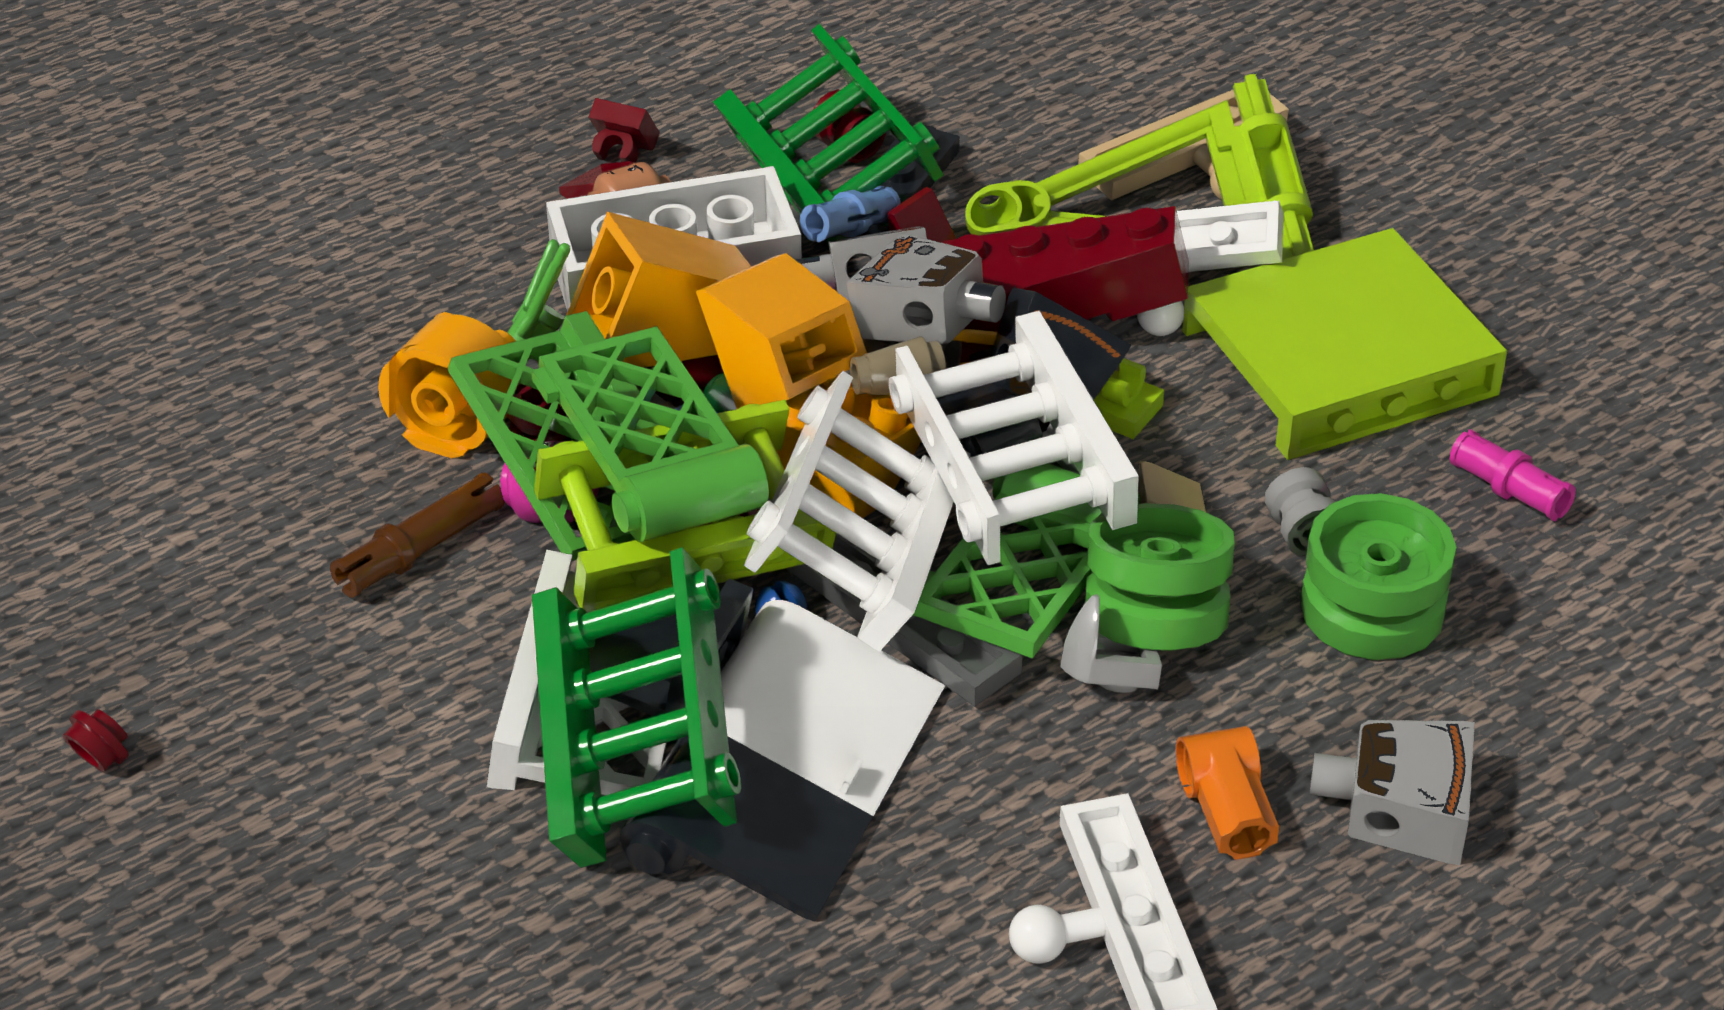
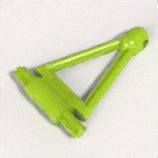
[965,74,1314,259]

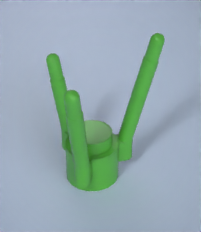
[507,239,571,362]

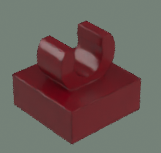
[588,98,660,163]

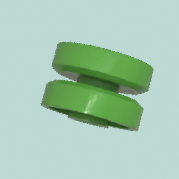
[1300,493,1457,660]
[1085,503,1235,651]

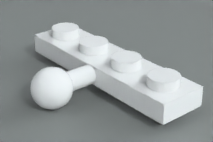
[1051,200,1284,336]
[1009,793,1218,1010]

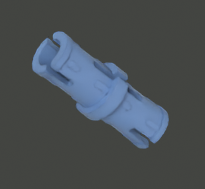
[800,186,901,242]

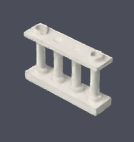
[889,311,1139,565]
[744,371,970,652]

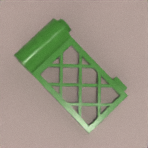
[532,326,769,542]
[913,463,1141,658]

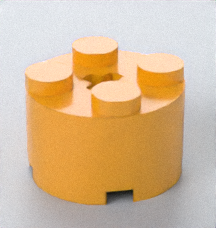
[378,312,516,458]

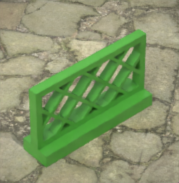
[448,311,659,561]

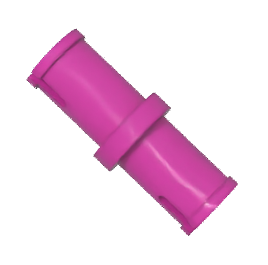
[1449,429,1576,521]

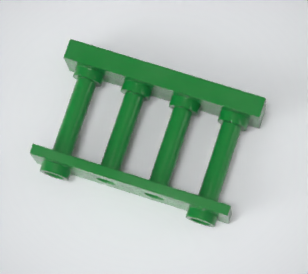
[713,24,944,250]
[532,547,741,868]

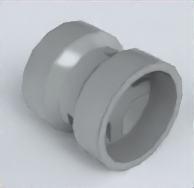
[1264,467,1336,556]

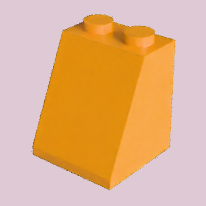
[566,211,752,368]

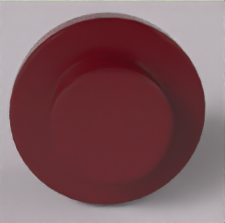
[63,709,129,772]

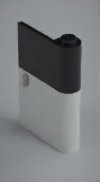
[620,600,945,922]

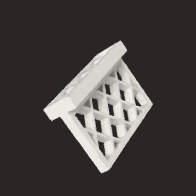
[487,550,666,795]

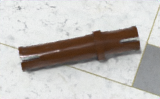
[330,472,505,598]

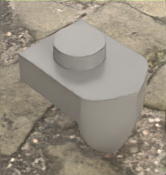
[1060,594,1162,693]

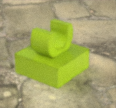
[1094,358,1164,440]

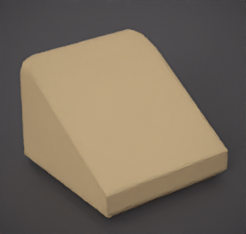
[1138,461,1206,512]

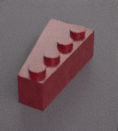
[942,206,1189,363]

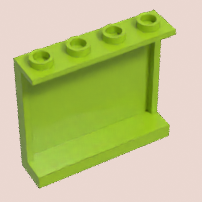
[1182,228,1507,460]

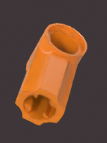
[1176,726,1279,860]

